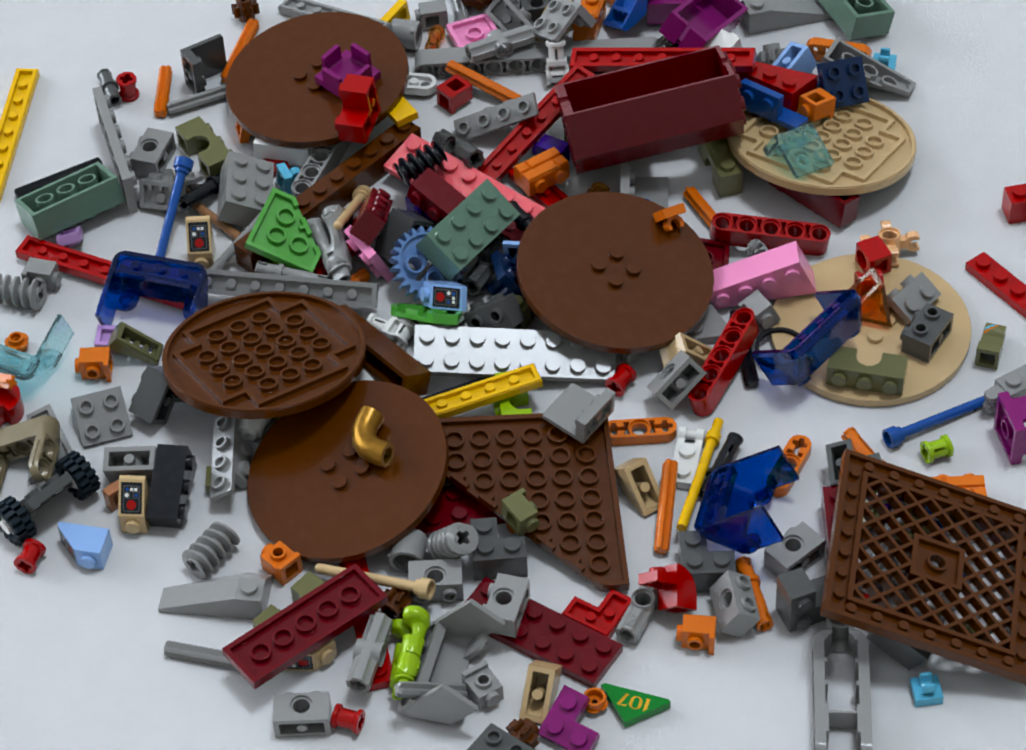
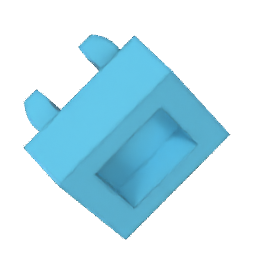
[873,48,897,70]
[276,162,300,195]
[909,672,944,707]

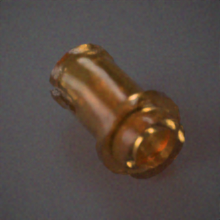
[425,24,446,49]

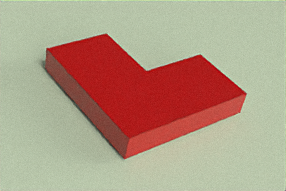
[562,589,631,639]

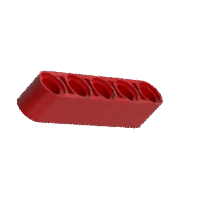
[709,212,831,256]
[688,307,759,417]

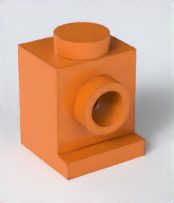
[797,88,836,122]
[75,347,113,382]
[260,540,303,586]
[676,614,716,655]

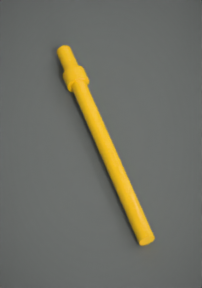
[676,418,724,531]

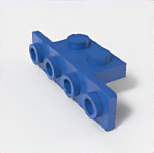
[739,78,808,131]

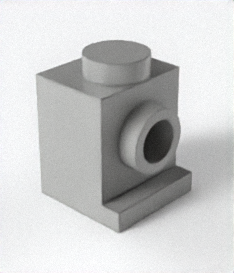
[414,0,448,31]
[21,257,62,292]
[738,289,781,331]
[461,660,504,711]

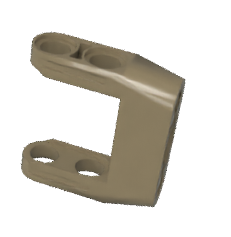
[0,415,60,490]

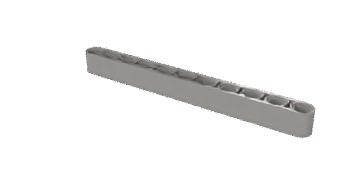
[415,37,661,79]

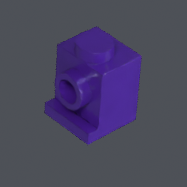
[532,134,570,162]

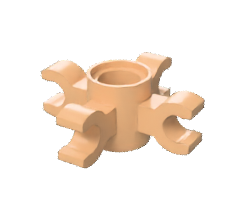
[860,220,920,266]

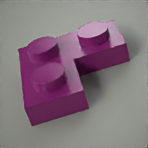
[538,685,600,750]

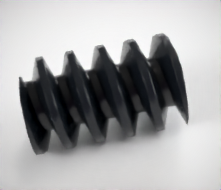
[394,140,448,187]

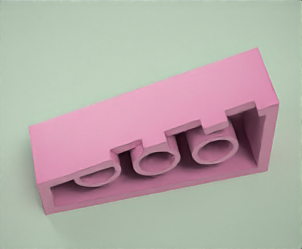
[710,241,817,309]

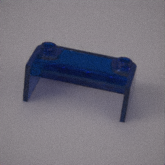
[95,251,208,325]
[751,289,862,386]
[694,445,799,554]

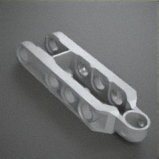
[812,618,873,750]

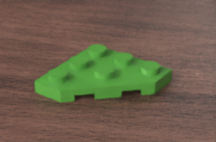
[244,187,322,272]
[391,303,468,327]

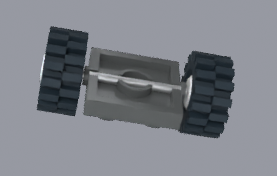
[0,450,101,546]

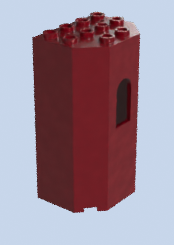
[554,45,746,174]

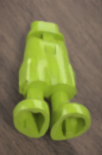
[389,605,431,700]

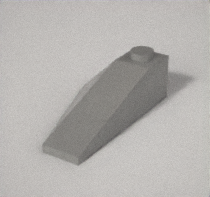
[158,573,274,620]

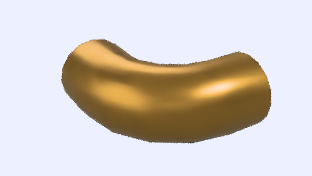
[351,406,395,468]

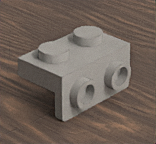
[881,272,941,325]

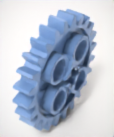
[388,226,467,302]

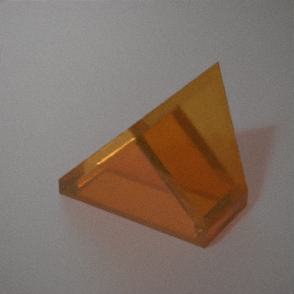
[837,267,892,327]

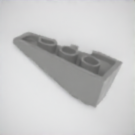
[740,0,833,35]
[821,37,916,96]

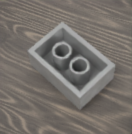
[217,151,274,227]

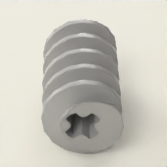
[0,273,47,310]
[182,522,240,579]
[427,522,479,560]

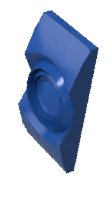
[603,0,649,32]

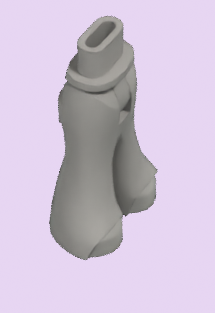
[307,205,352,281]

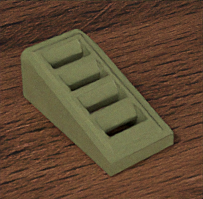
[107,321,164,365]

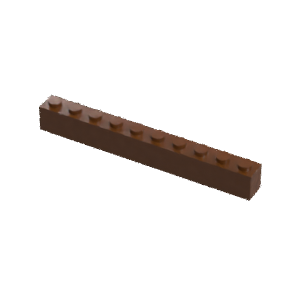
[234,122,421,273]

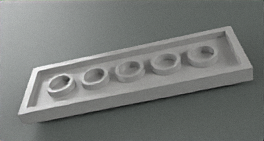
[92,86,140,214]

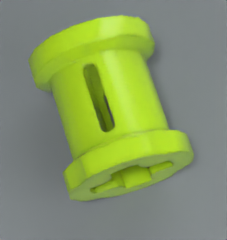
[920,434,954,464]

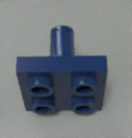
[816,56,870,108]
[487,249,526,301]

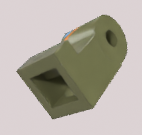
[975,322,1007,370]

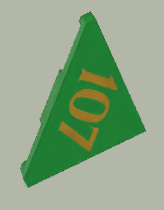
[601,683,671,728]

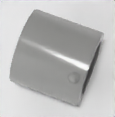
[391,18,423,50]
[387,528,428,574]

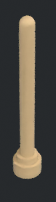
[333,185,371,230]
[315,563,436,600]

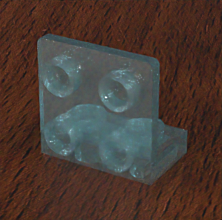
[763,123,834,178]

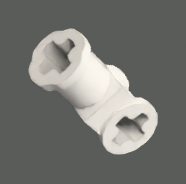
[545,39,569,86]
[366,313,415,350]

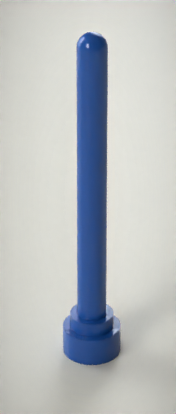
[155,156,194,262]
[882,396,985,449]

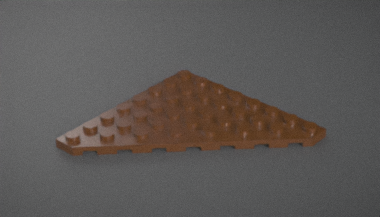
[439,413,630,591]

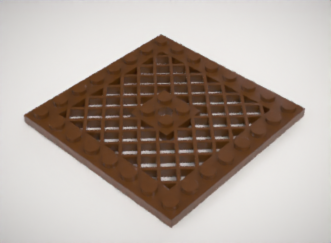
[820,449,1026,685]

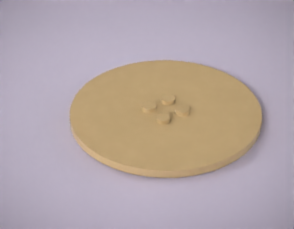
[727,98,916,196]
[770,254,971,407]

